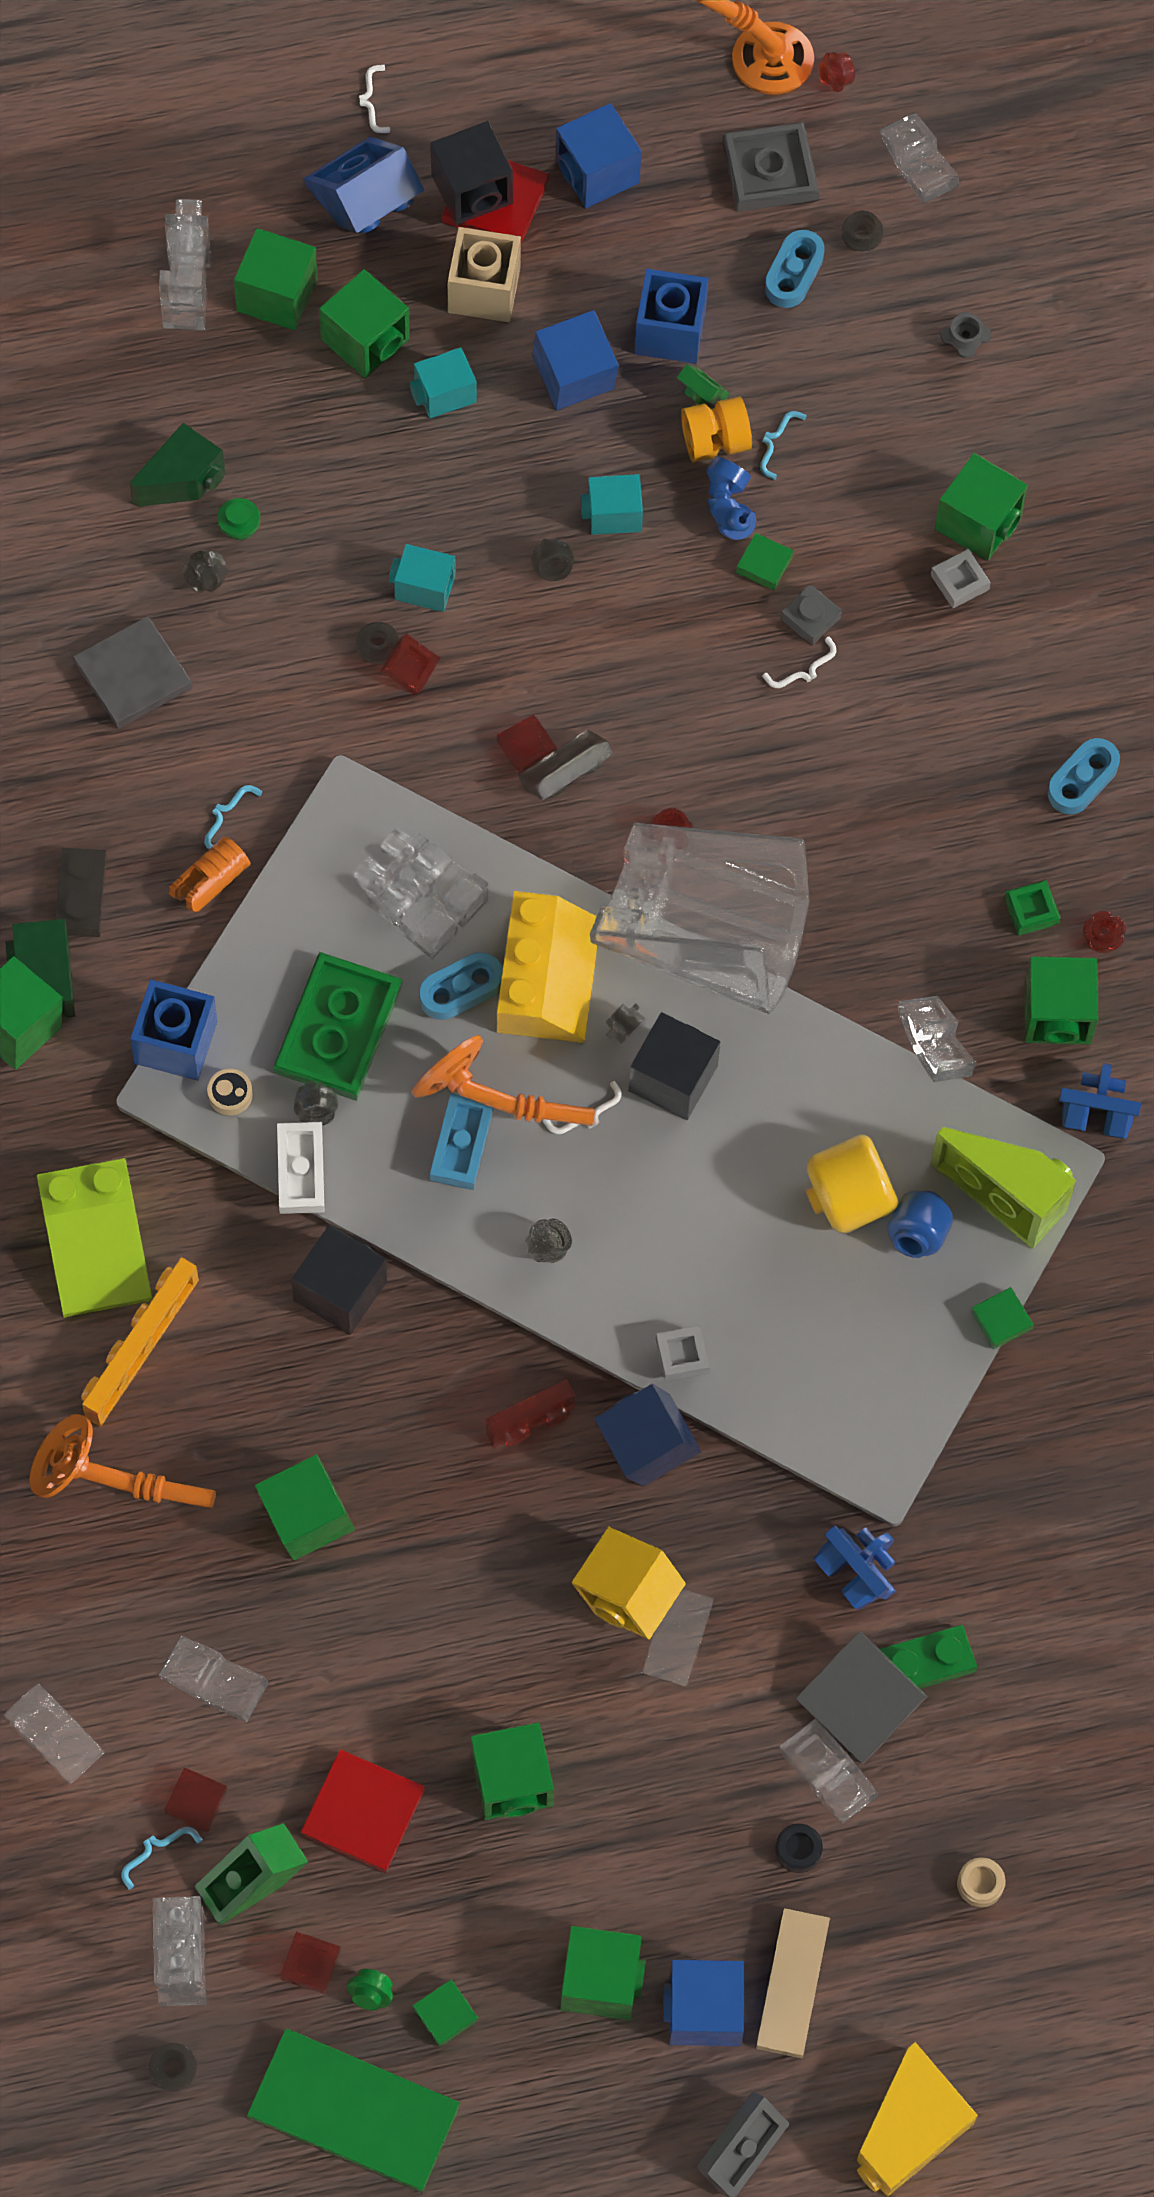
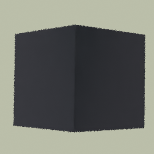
[430,121,513,225]
[628,1012,721,1120]
[292,1225,387,1335]

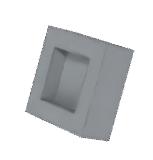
[931,549,991,608]
[656,1325,710,1381]

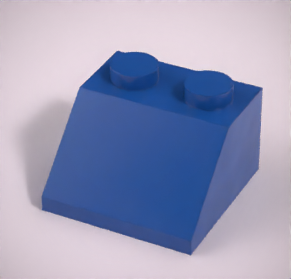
[303,137,425,233]

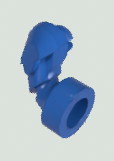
[706,456,756,540]

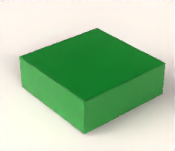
[736,533,794,591]
[1004,880,1061,936]
[971,1287,1034,1350]
[413,1979,478,2048]

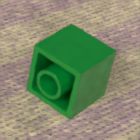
[234,228,318,330]
[319,269,410,379]
[935,453,1028,561]
[0,956,63,1070]
[1025,956,1098,1045]
[255,1454,355,1561]
[471,1722,554,1820]
[560,1926,646,2020]

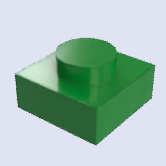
[677,364,730,405]

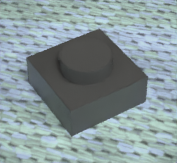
[781,584,842,646]

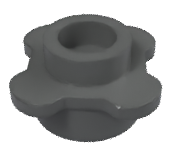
[941,312,991,358]

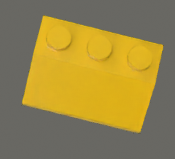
[497,891,601,1043]

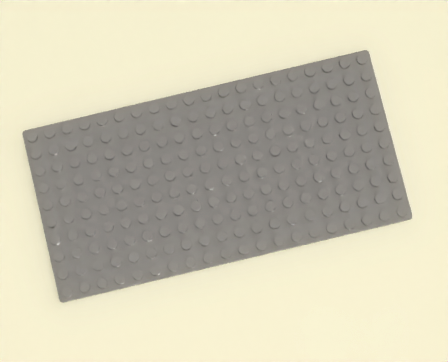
[116,755,1105,1526]

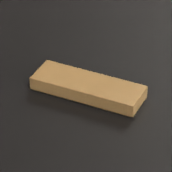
[756,1908,830,2059]

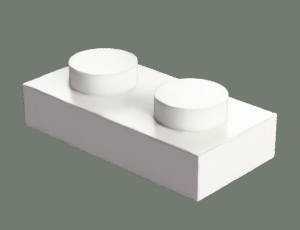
[277,1122,325,1214]

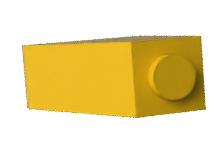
[857,2042,978,2197]

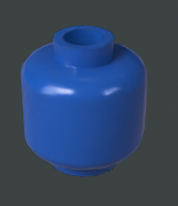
[888,1191,953,1258]

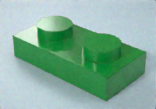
[880,1624,978,1689]

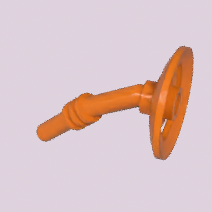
[696,0,814,95]
[411,1035,595,1126]
[29,1414,216,1508]

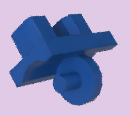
[1058,1063,1141,1139]
[813,1526,896,1610]

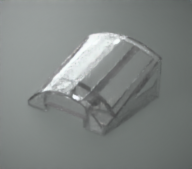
[590,822,810,1014]

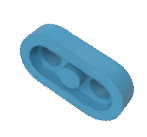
[765,230,825,308]
[1048,738,1120,814]
[419,952,503,1020]

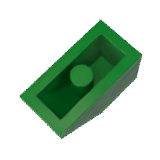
[195,1823,308,1925]

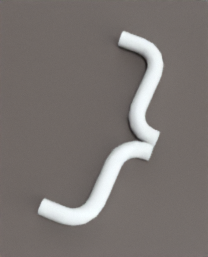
[359,65,390,133]
[762,637,836,688]
[543,1081,621,1134]

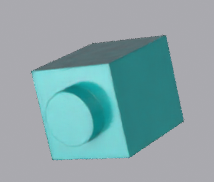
[409,347,477,418]
[580,474,643,535]
[389,544,456,612]

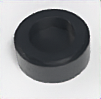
[775,1823,823,1873]

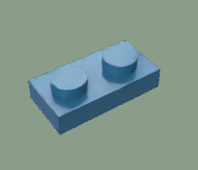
[430,1093,494,1190]

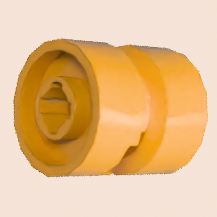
[681,396,752,462]

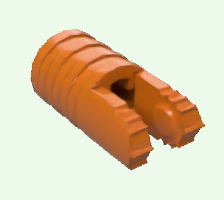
[168,836,251,913]

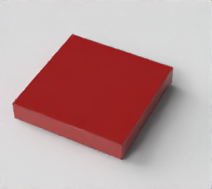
[442,160,549,245]
[301,1749,425,1874]

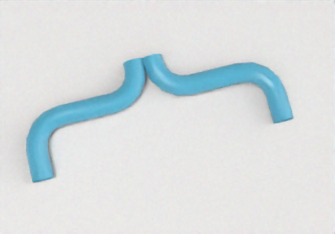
[760,411,807,480]
[204,785,263,850]
[121,1827,203,1890]

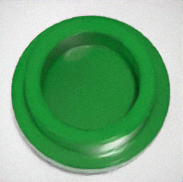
[218,498,260,540]
[346,1968,393,2011]

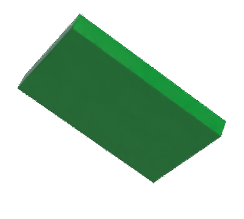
[273,952,402,1101]

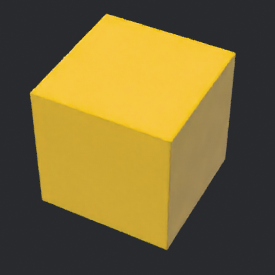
[572,1526,686,1640]

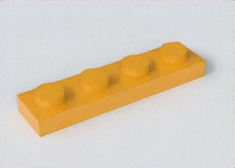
[81,1257,199,1427]

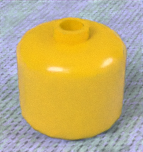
[805,1135,899,1233]

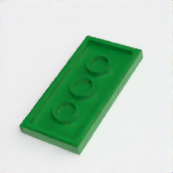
[247,2028,460,2193]

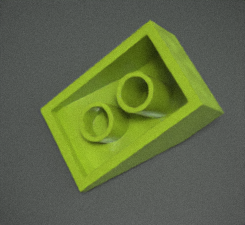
[930,1127,1076,1249]
[37,1158,152,1318]

